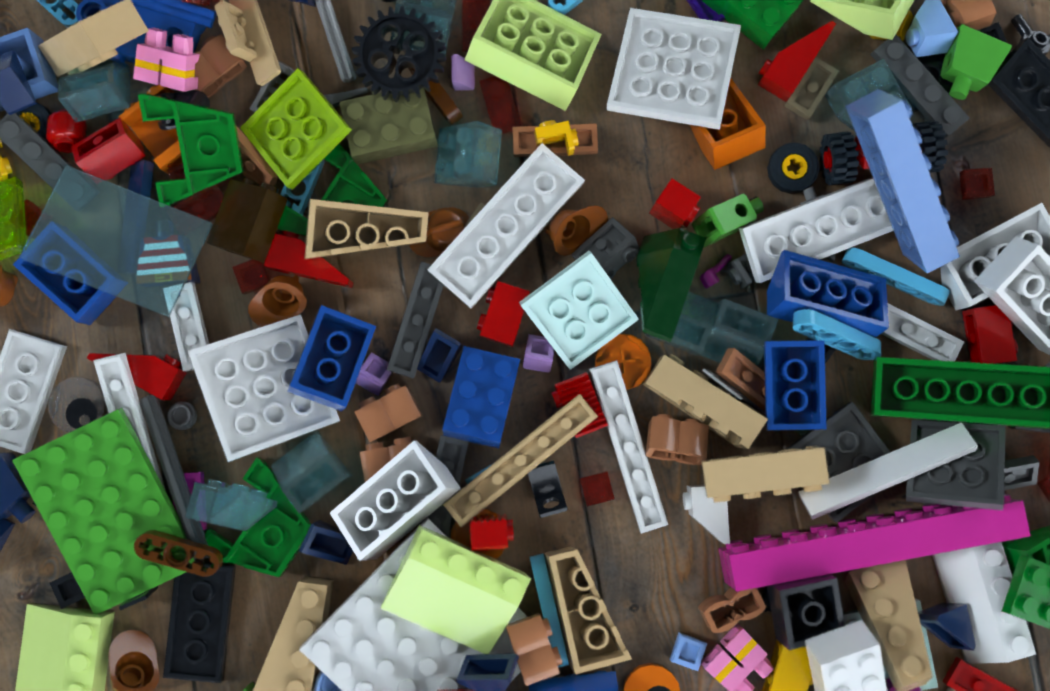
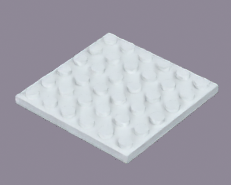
[300,517,528,691]

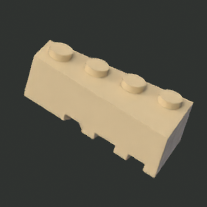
[38,0,149,77]
[304,199,429,260]
[642,354,768,449]
[701,445,830,502]
[544,546,632,674]
[845,560,933,691]
[253,576,334,691]

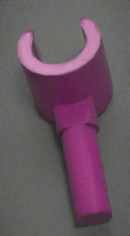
[700,254,732,289]

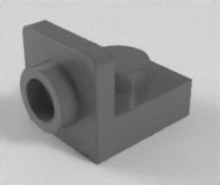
[728,254,755,288]

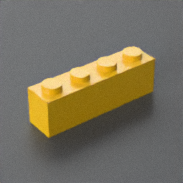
[762,640,813,691]

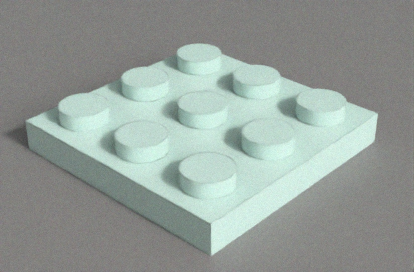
[519,251,639,370]

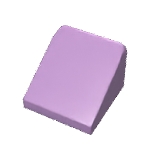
[451,54,475,91]
[523,334,554,373]
[356,352,393,396]

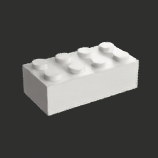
[974,237,1050,355]
[805,620,887,691]

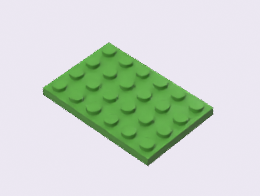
[12,408,194,614]

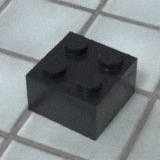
[767,574,845,650]

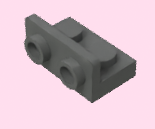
[571,217,640,279]

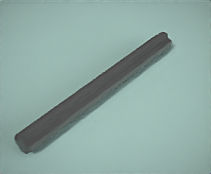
[140,395,210,561]

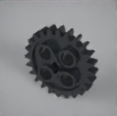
[352,6,447,103]

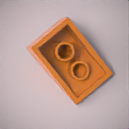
[690,78,766,170]

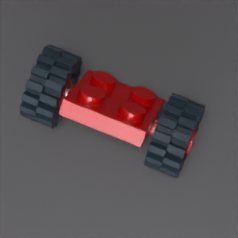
[819,120,948,186]

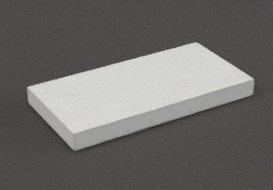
[0,329,67,454]

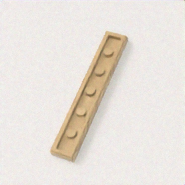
[443,394,598,527]

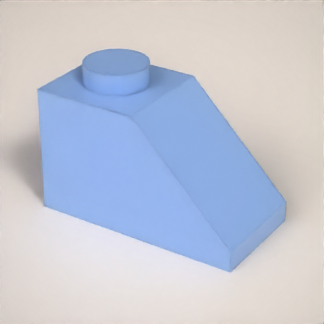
[905,0,958,57]

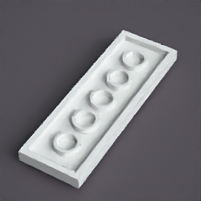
[427,143,585,309]
[739,177,894,283]

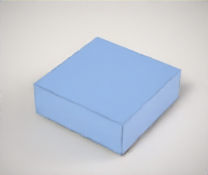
[670,632,707,671]

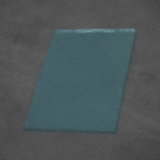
[19,165,213,317]

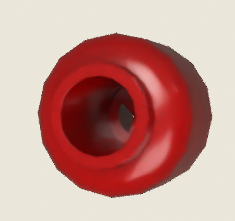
[46,108,87,153]

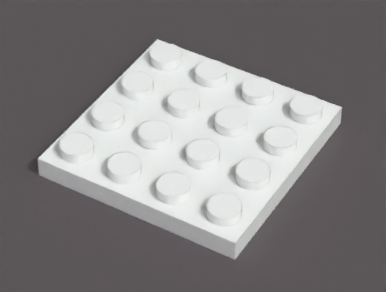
[607,8,741,130]
[188,314,340,462]

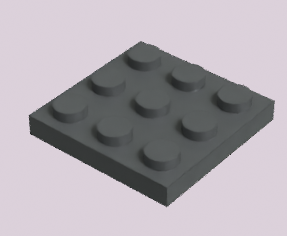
[786,402,890,523]
[906,420,1006,510]

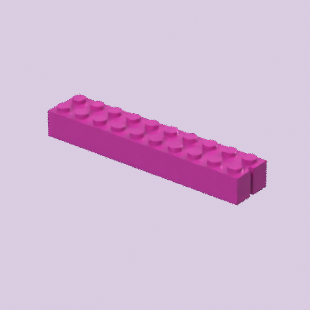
[718,494,1031,591]

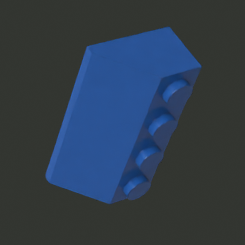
[767,250,889,338]

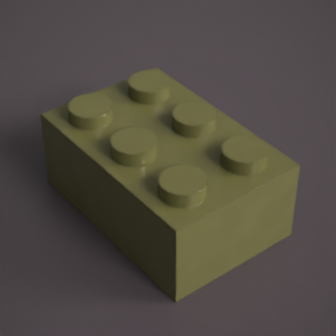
[339,88,438,165]

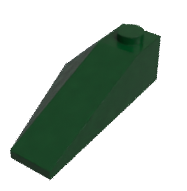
[636,228,706,343]

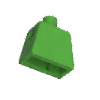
[941,24,1012,100]
[691,194,764,248]

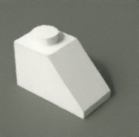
[683,484,730,544]

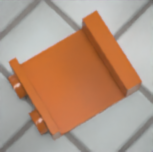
[118,85,183,175]

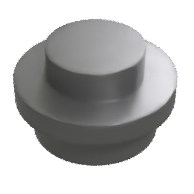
[167,401,197,430]

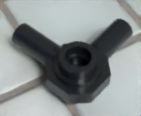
[1011,14,1050,55]

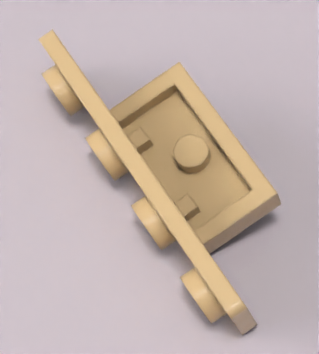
[214,0,281,86]

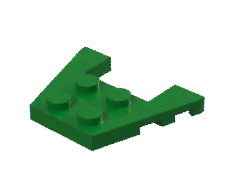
[138,93,244,208]
[277,144,387,236]
[205,457,311,578]

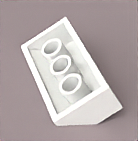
[940,203,1050,310]
[330,440,461,561]
[932,542,1036,664]

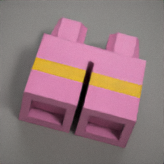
[133,28,200,92]
[701,623,774,691]

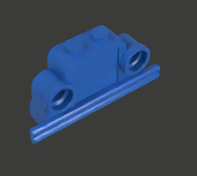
[76,0,217,66]

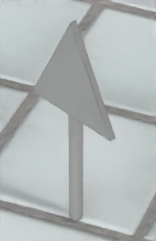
[702,368,766,415]

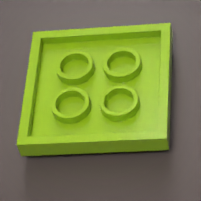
[240,68,352,190]

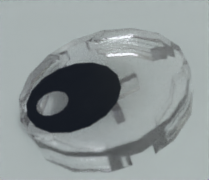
[48,377,108,433]

